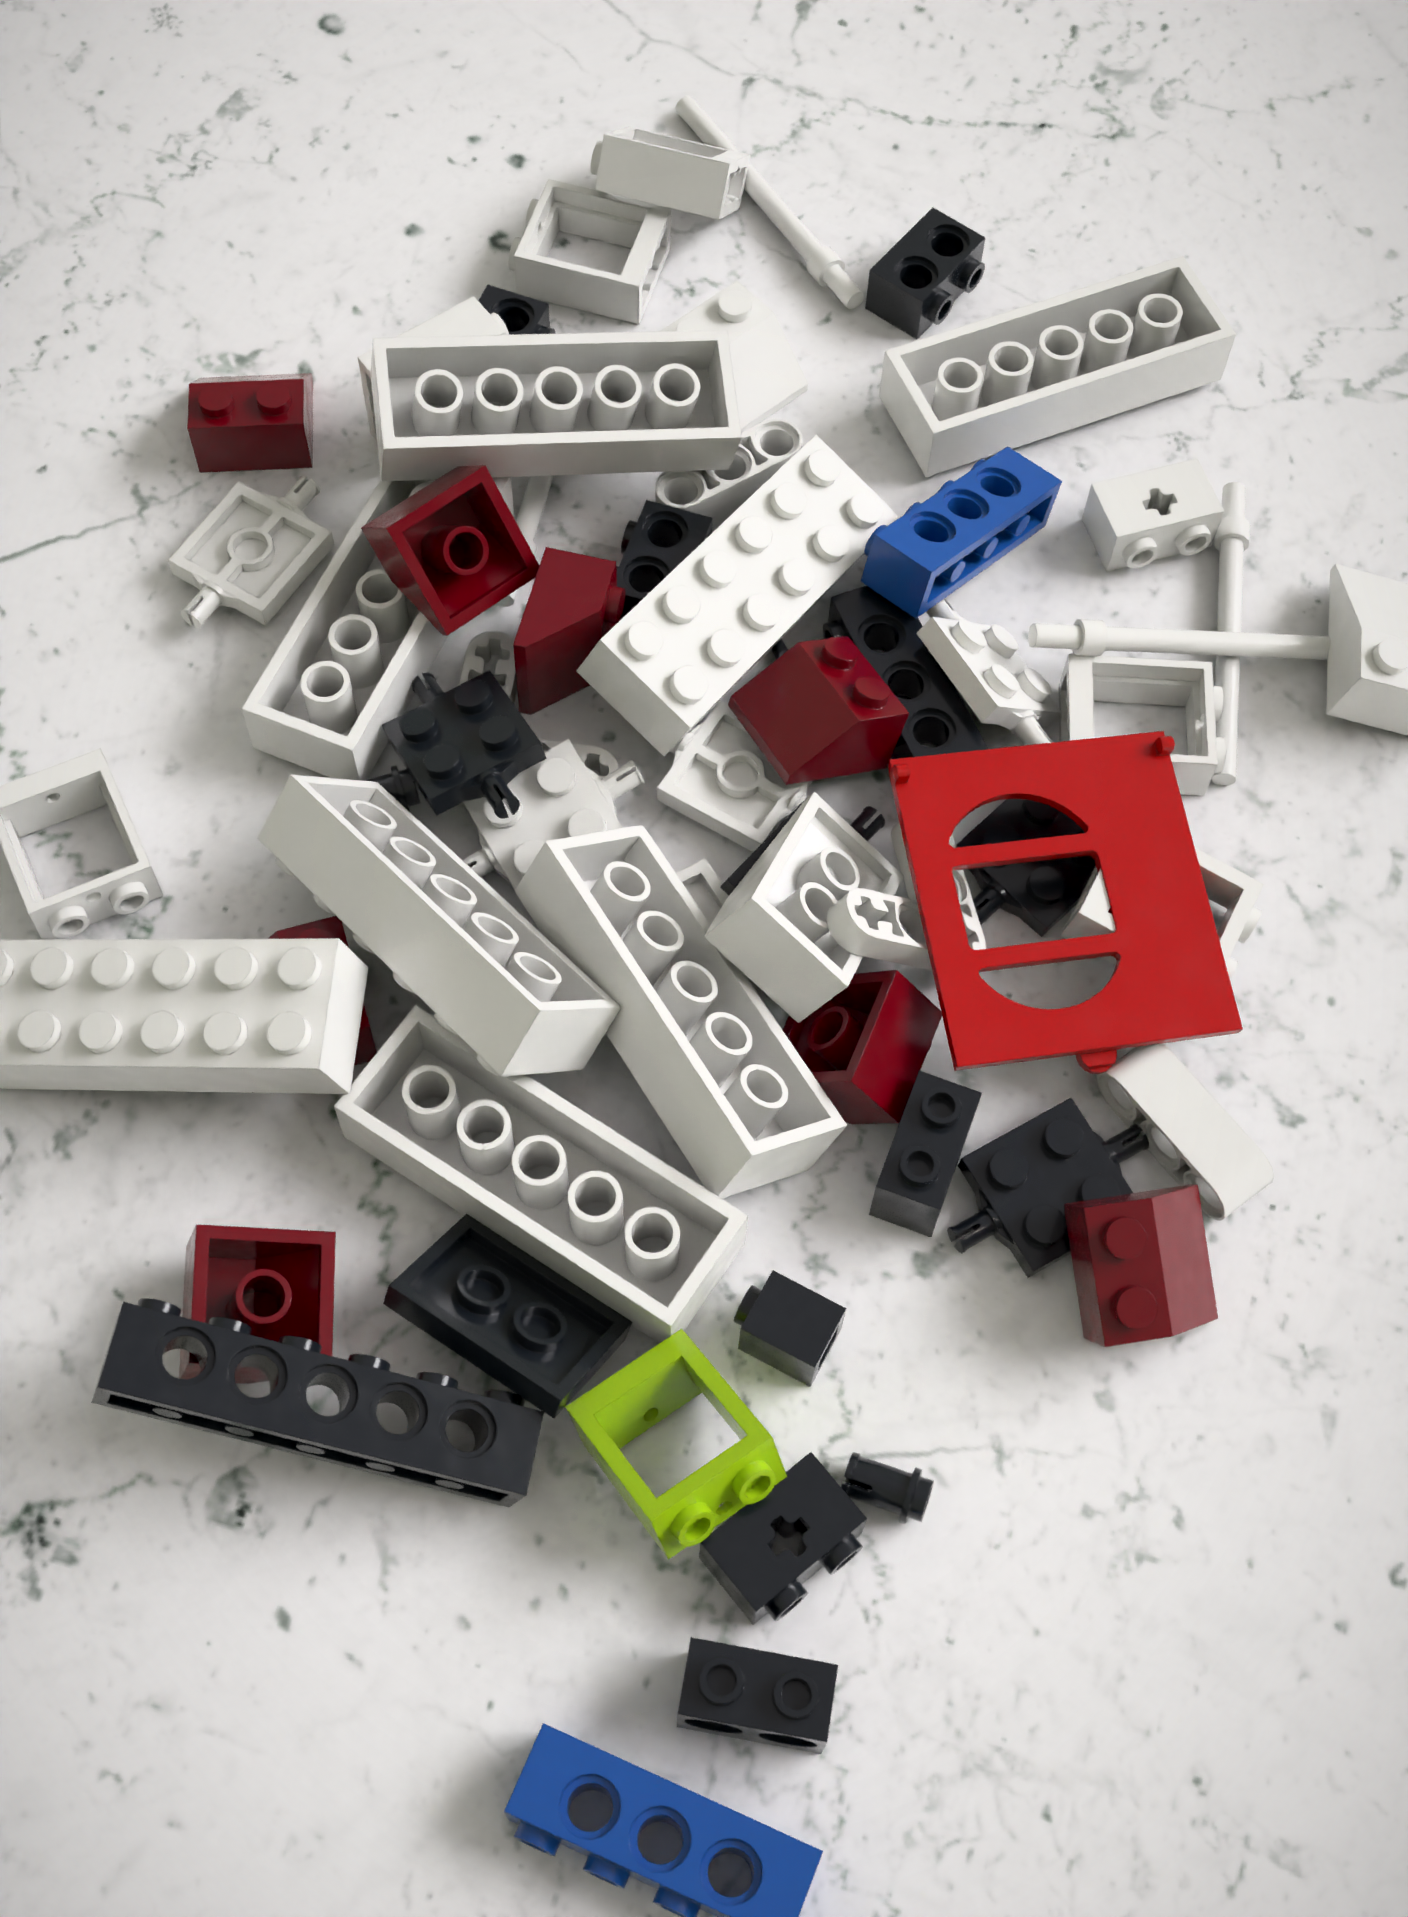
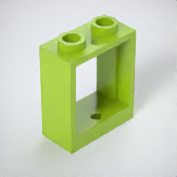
[565,1329,787,1560]

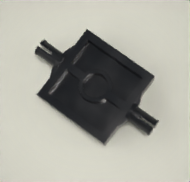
[382,670,547,819]
[956,799,1096,937]
[947,1098,1149,1278]

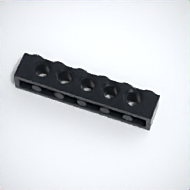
[91,1298,544,1507]

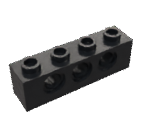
[823,585,988,759]

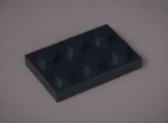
[383,1214,633,1419]

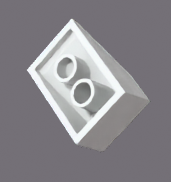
[1326,564,1408,736]
[704,792,904,1023]

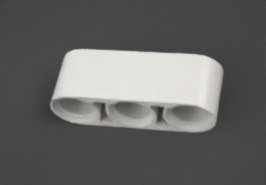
[655,419,802,531]
[1096,1043,1274,1221]

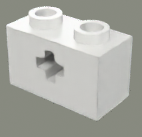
[1082,458,1224,572]

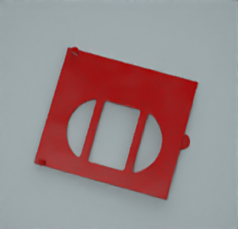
[888,731,1243,1074]

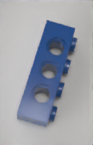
[860,446,1062,619]
[504,1723,823,1917]

